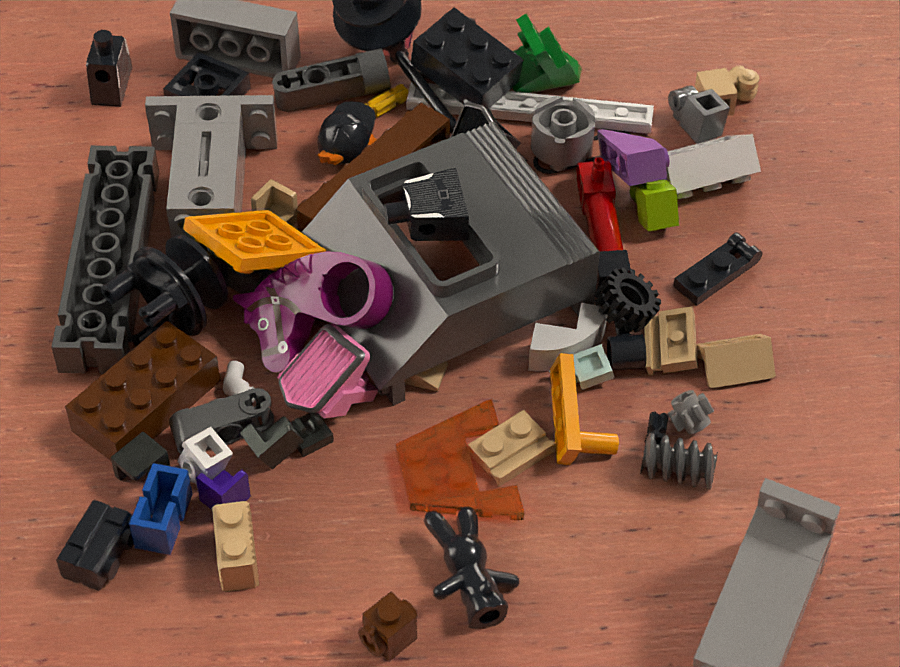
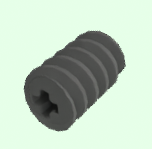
[640,432,718,490]

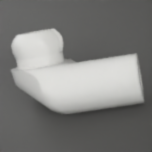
[223,361,255,403]

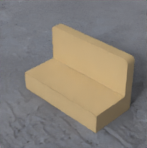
[696,334,775,388]

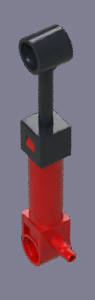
[576,157,646,370]

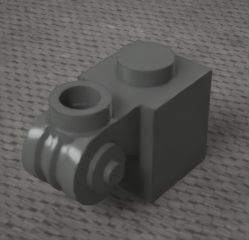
[668,85,730,144]

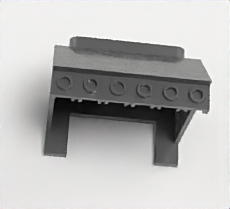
[301,121,600,406]

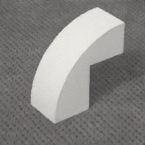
[528,303,607,371]

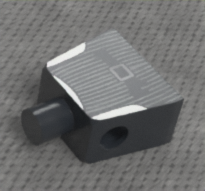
[86,30,133,107]
[384,168,469,241]

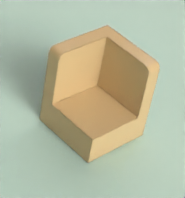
[251,179,298,226]

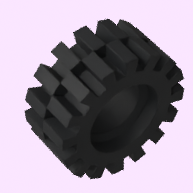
[594,268,661,333]

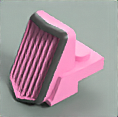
[277,324,378,418]

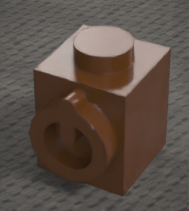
[358,591,418,662]

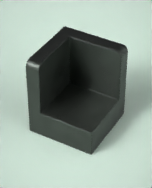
[240,416,305,469]
[110,432,170,481]

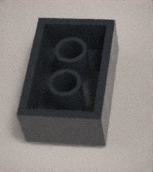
[411,7,524,109]

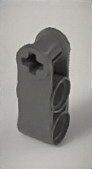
[169,388,274,454]

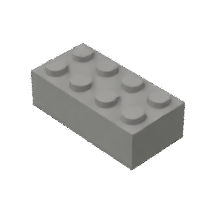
[170,0,301,78]

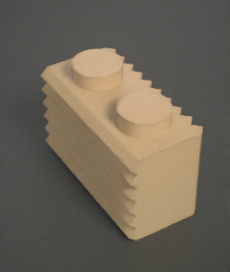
[212,501,259,592]

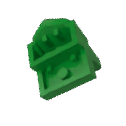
[513,13,582,93]

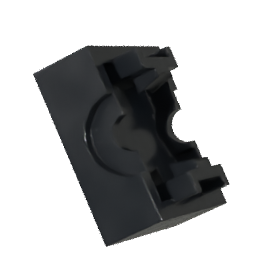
[163,52,251,96]

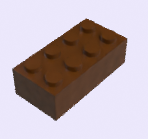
[65,321,221,461]

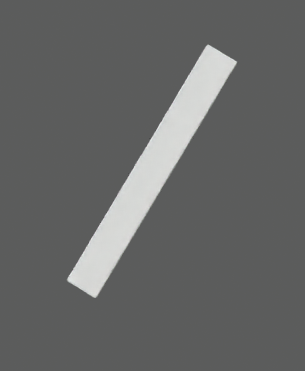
[406,82,654,134]

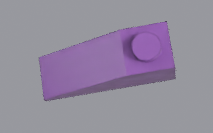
[597,129,670,186]

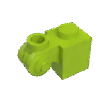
[630,179,679,232]

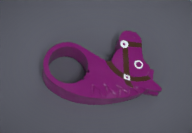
[233,251,393,373]

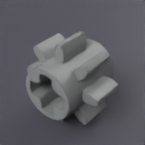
[668,390,714,434]

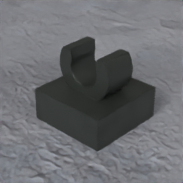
[291,413,334,457]

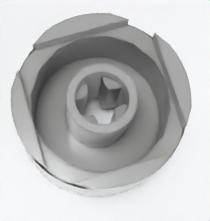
[531,97,595,171]

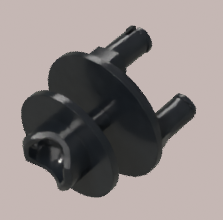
[332,0,422,64]
[101,234,228,347]

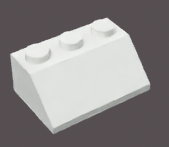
[665,134,761,199]

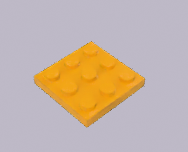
[183,210,326,274]

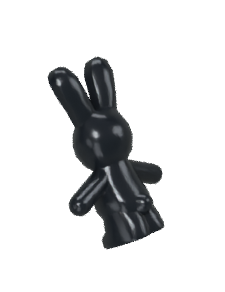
[424,506,520,629]

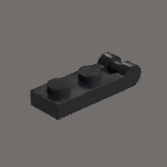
[673,232,763,306]

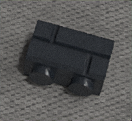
[56,500,134,591]

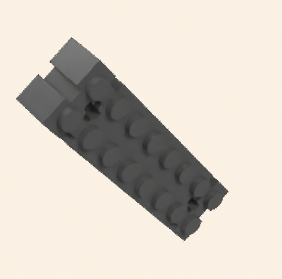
[51,145,159,374]

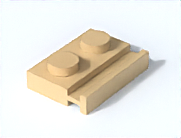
[644,307,698,376]
[468,410,556,487]

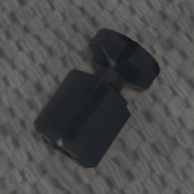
[645,411,669,444]

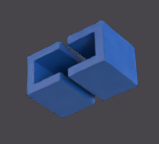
[129,463,193,555]

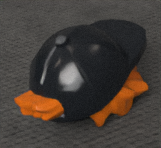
[317,101,377,166]

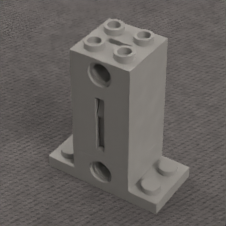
[145,95,278,243]
[693,478,841,667]

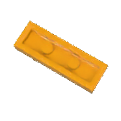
[550,353,619,465]

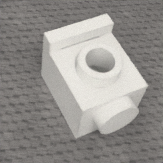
[177,427,233,485]

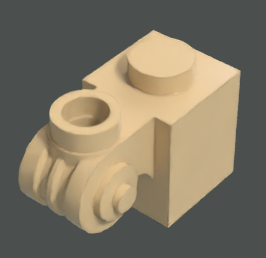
[695,66,759,116]

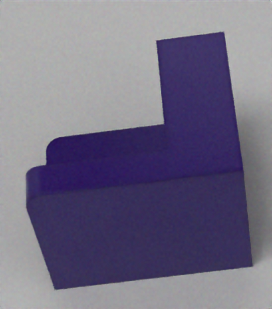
[196,470,251,510]

